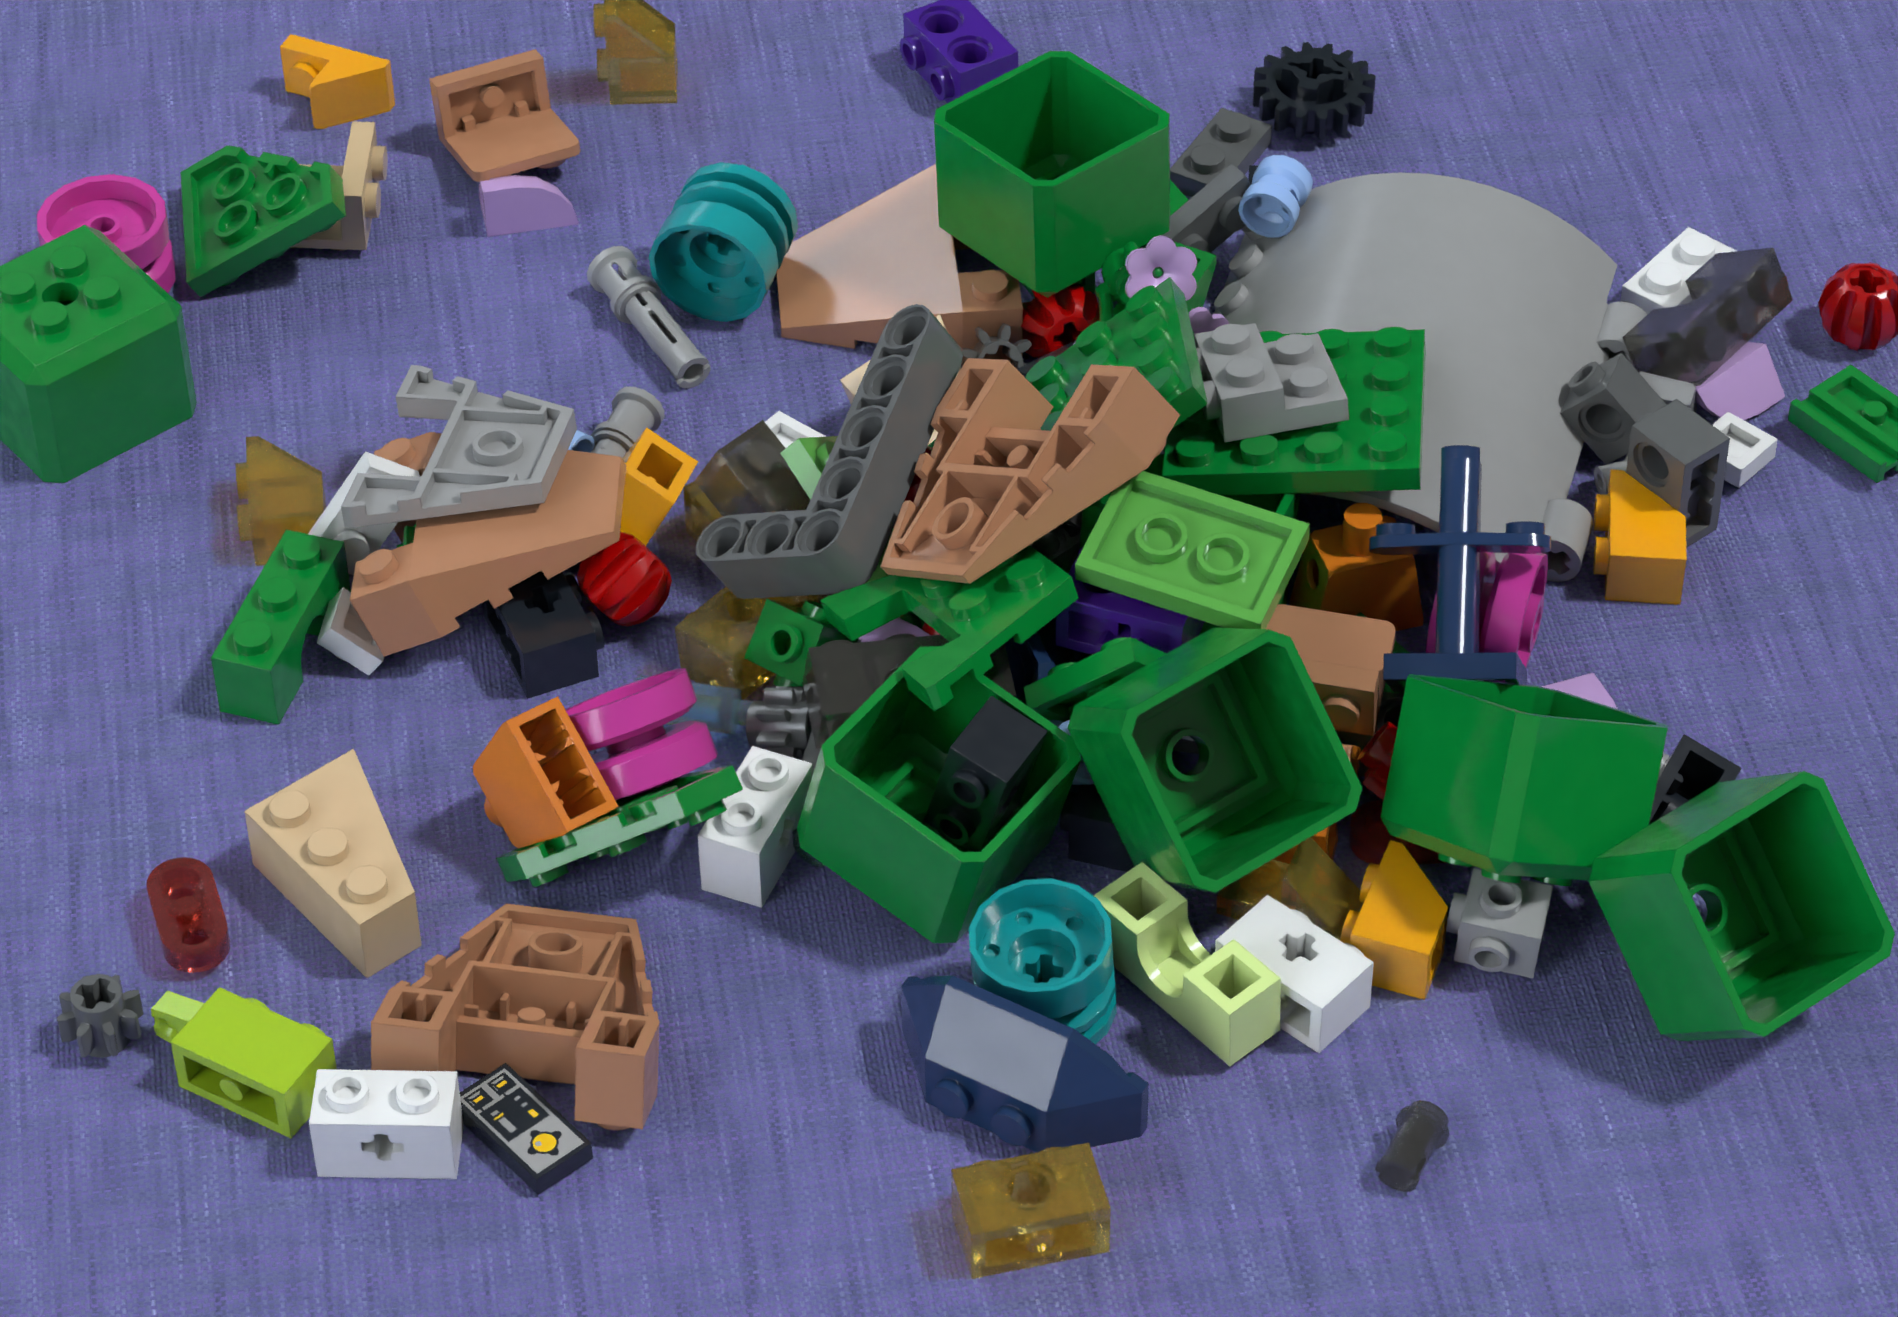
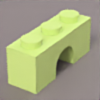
[1093,862,1281,1066]

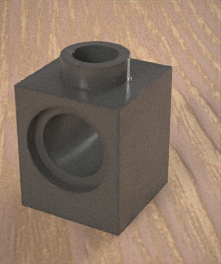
[1560,353,1667,465]

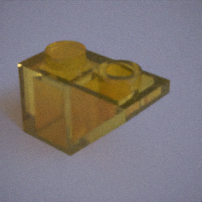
[593,0,678,105]
[235,436,327,566]

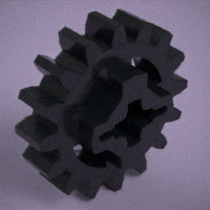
[1252,42,1376,140]

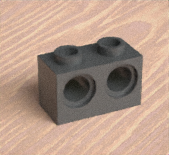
[1626,399,1730,548]

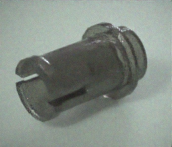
[1375,1100,1450,1192]

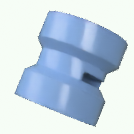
[1238,155,1313,238]

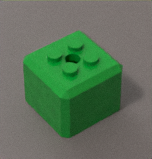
[934,51,1170,298]
[0,225,197,483]
[1068,627,1362,893]
[797,646,1081,943]
[1380,674,1669,886]
[1589,771,1895,1041]

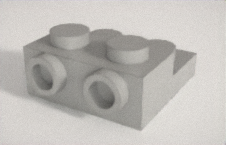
[1194,323,1349,442]

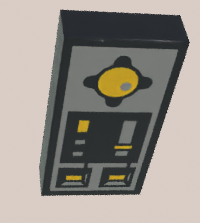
[460,1063,593,1195]

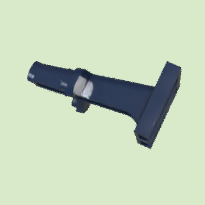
[1369,445,1551,694]

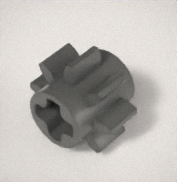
[962,323,1032,369]
[746,686,820,760]
[56,974,143,1058]

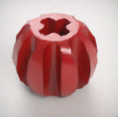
[1818,262,1898,351]
[1021,282,1100,358]
[576,531,672,627]

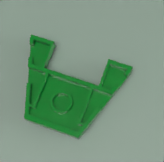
[820,545,1079,711]

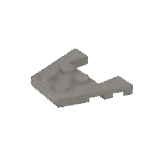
[341,365,577,528]

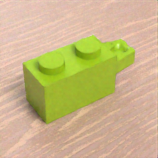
[151,987,337,1139]

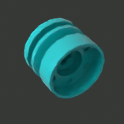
[649,162,798,322]
[969,878,1117,1044]

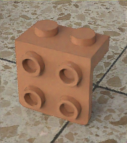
[429,49,581,182]
[1266,604,1396,736]

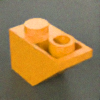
[620,427,698,546]
[1593,469,1687,605]
[1340,840,1448,1000]

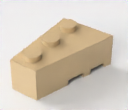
[244,749,422,978]

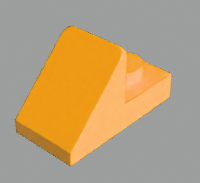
[280,34,395,129]

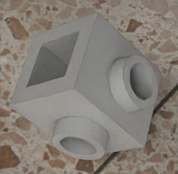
[1446,868,1553,978]

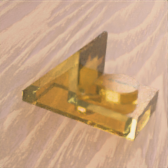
[1216,837,1364,940]

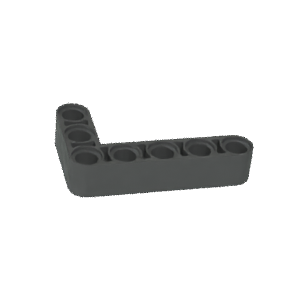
[696,304,963,599]

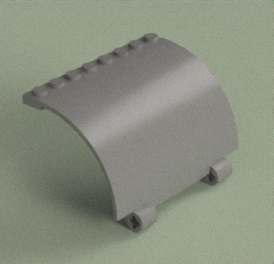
[1214,172,1651,582]

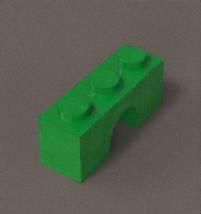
[211,529,351,725]

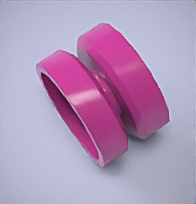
[37,174,176,293]
[1426,552,1548,683]
[565,668,718,800]

